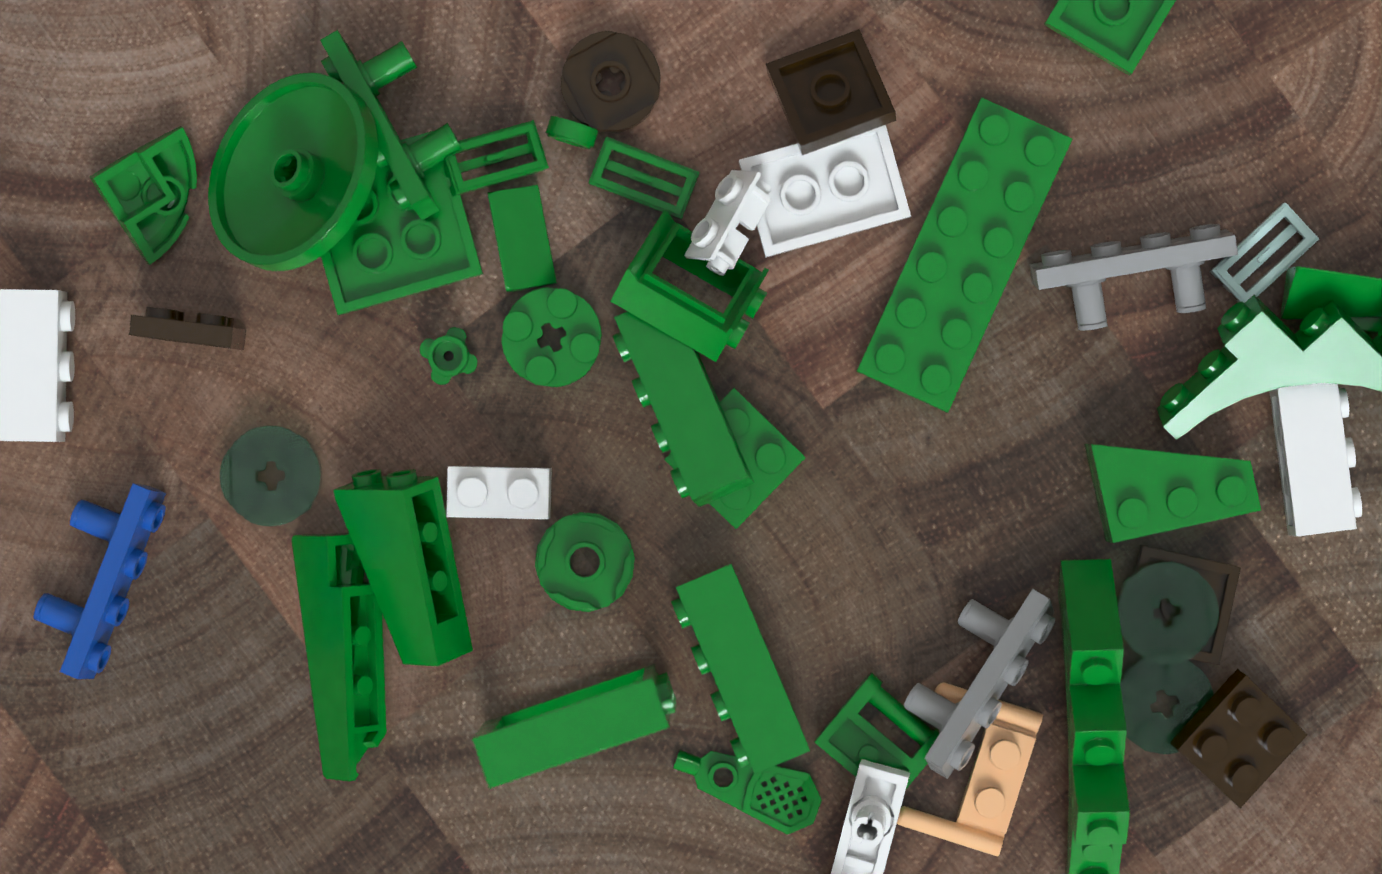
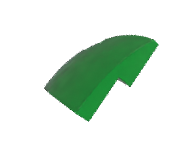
[90,126,197,265]

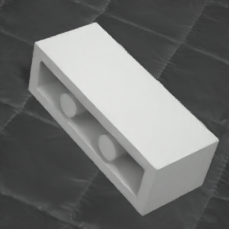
[0,289,75,442]
[1269,383,1362,537]

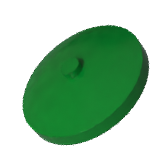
[208,73,378,271]

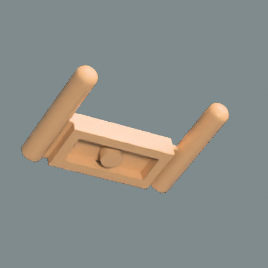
[897,682,1043,857]

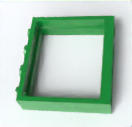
[472,664,676,789]

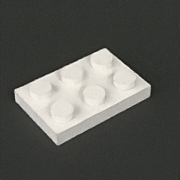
[739,125,911,258]

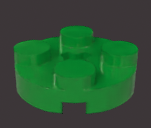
[502,287,602,388]

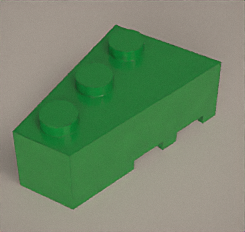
[1084,444,1261,543]

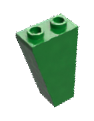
[333,469,473,666]

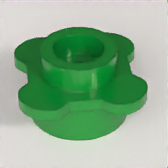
[420,327,478,385]

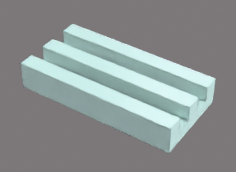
[1210,202,1319,303]

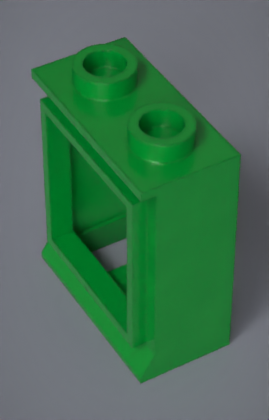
[610,210,769,362]

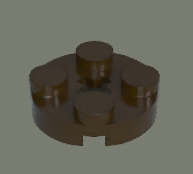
[561,31,661,132]

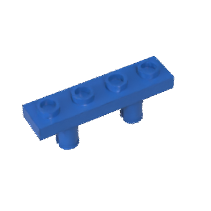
[34,483,166,679]

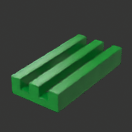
[443,120,549,197]
[588,136,700,220]

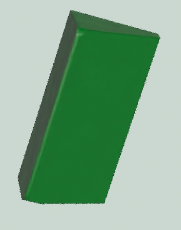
[487,185,557,293]

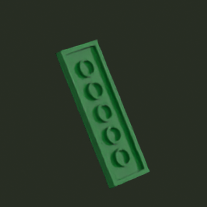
[856,97,1072,413]

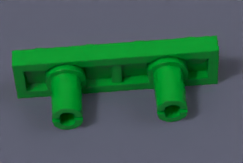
[320,30,463,220]

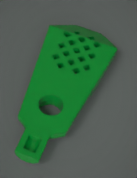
[673,750,822,835]

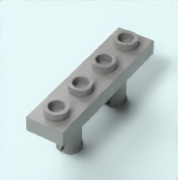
[1030,224,1238,331]
[904,589,1055,779]

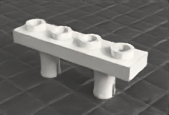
[831,759,910,874]

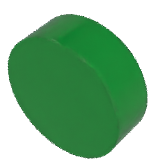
[546,116,598,149]

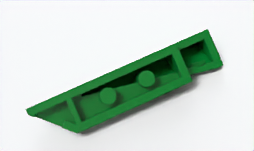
[1280,266,1382,333]
[292,533,387,781]

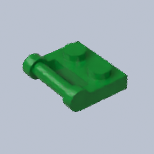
[814,672,940,789]

